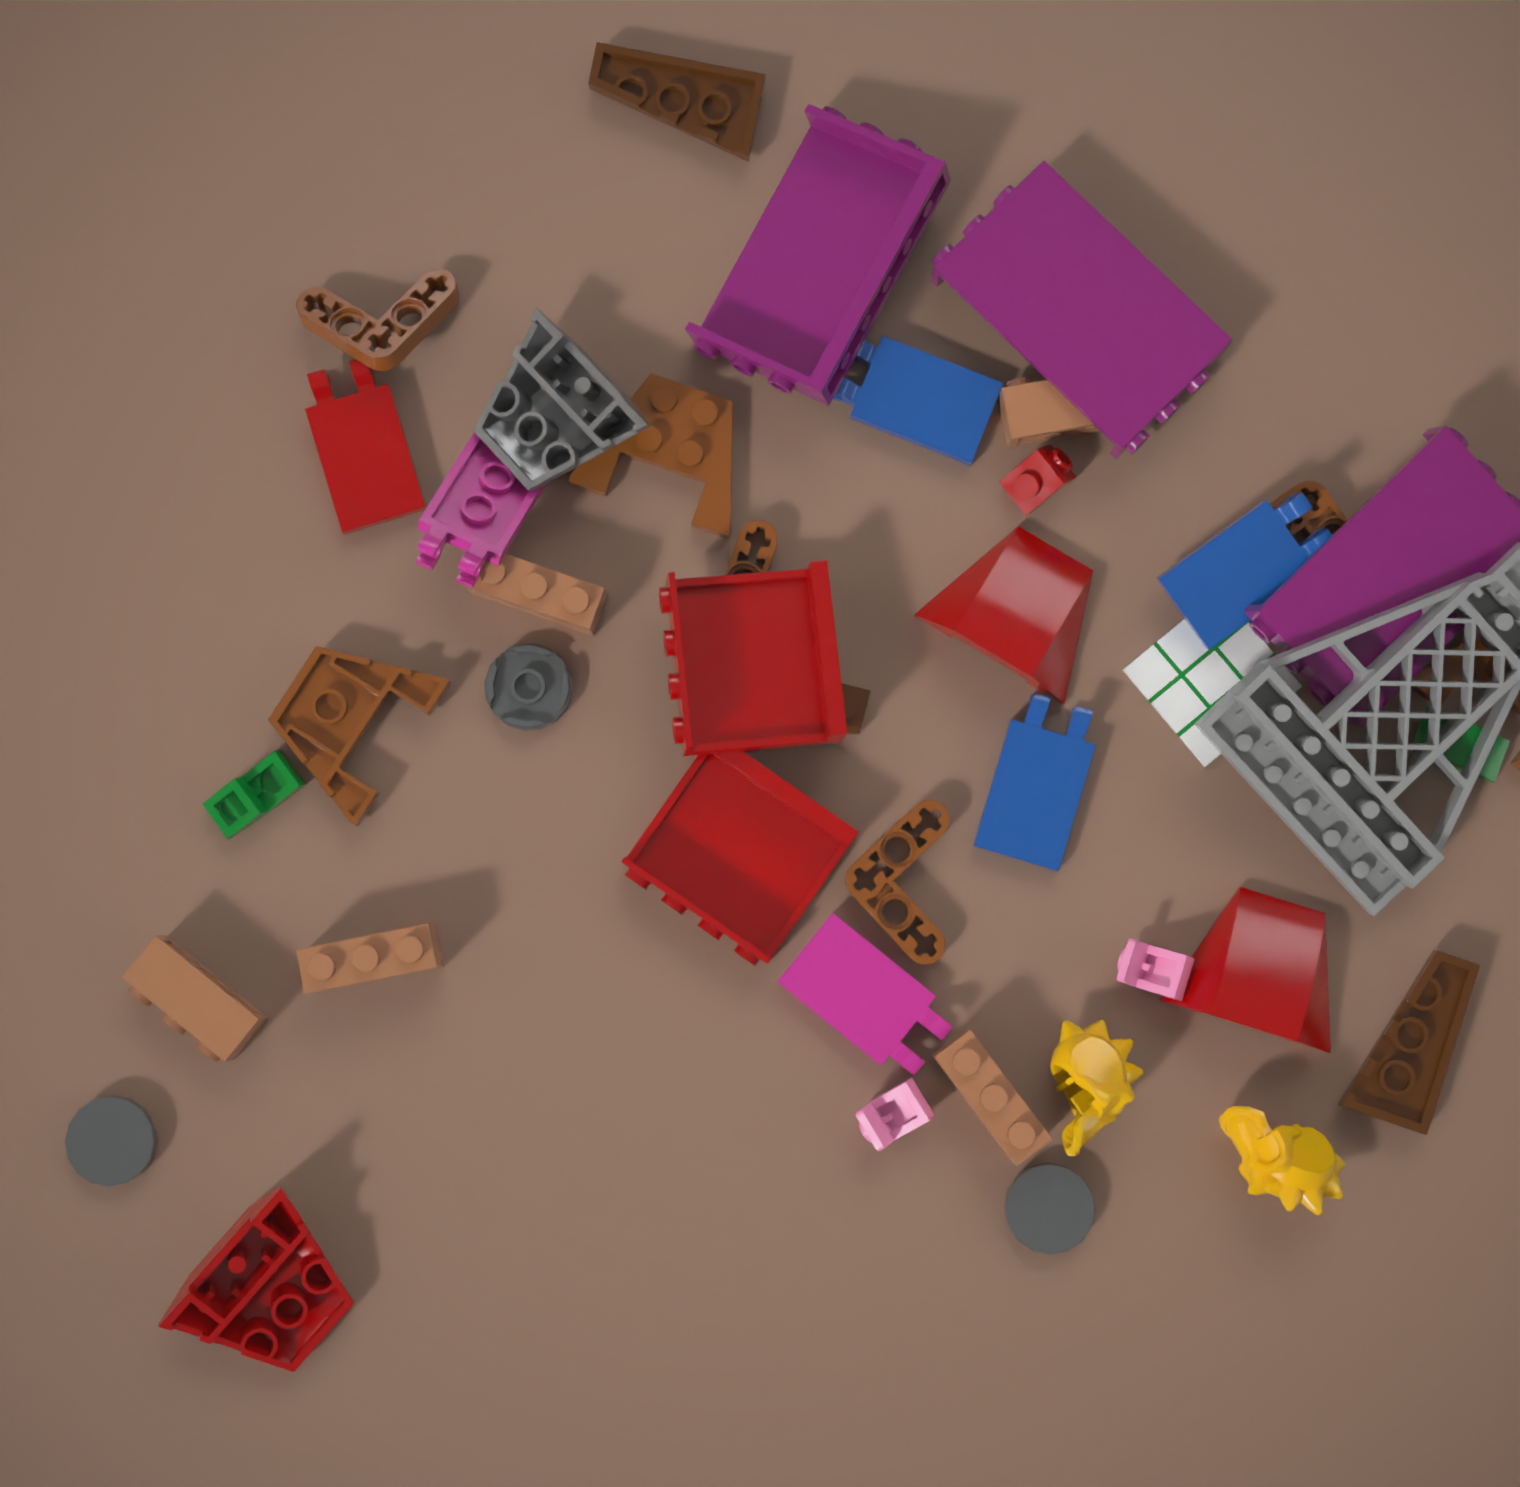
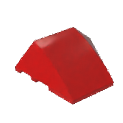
[914,526,1093,705]
[1160,887,1331,1053]
[158,1185,354,1372]

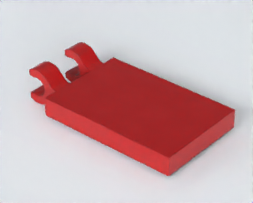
[305,359,427,535]

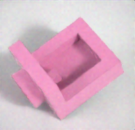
[1117,938,1194,1001]
[856,1077,935,1151]

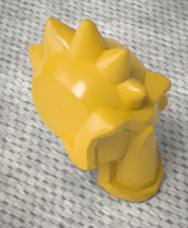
[1050,1019,1144,1156]
[1219,1106,1346,1215]

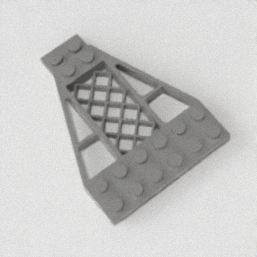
[1194,542,1520,916]

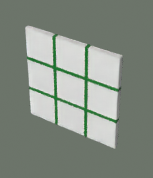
[1123,619,1302,767]

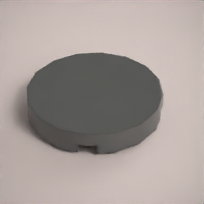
[484,643,573,731]
[65,1096,158,1186]
[1004,1163,1095,1255]

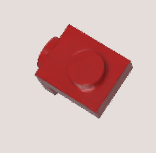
[999,444,1076,516]

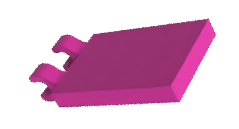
[416,432,547,588]
[777,913,953,1075]

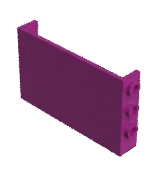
[685,104,951,406]
[931,161,1233,459]
[1244,426,1520,727]

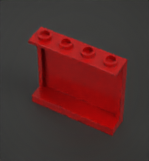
[659,560,848,756]
[621,751,859,966]

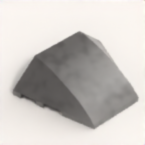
[474,307,650,492]

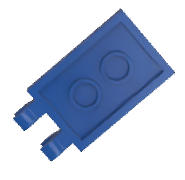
[833,335,1003,466]
[1156,492,1332,650]
[973,693,1096,871]

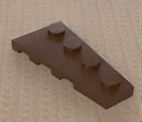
[588,42,766,162]
[1337,950,1480,1135]

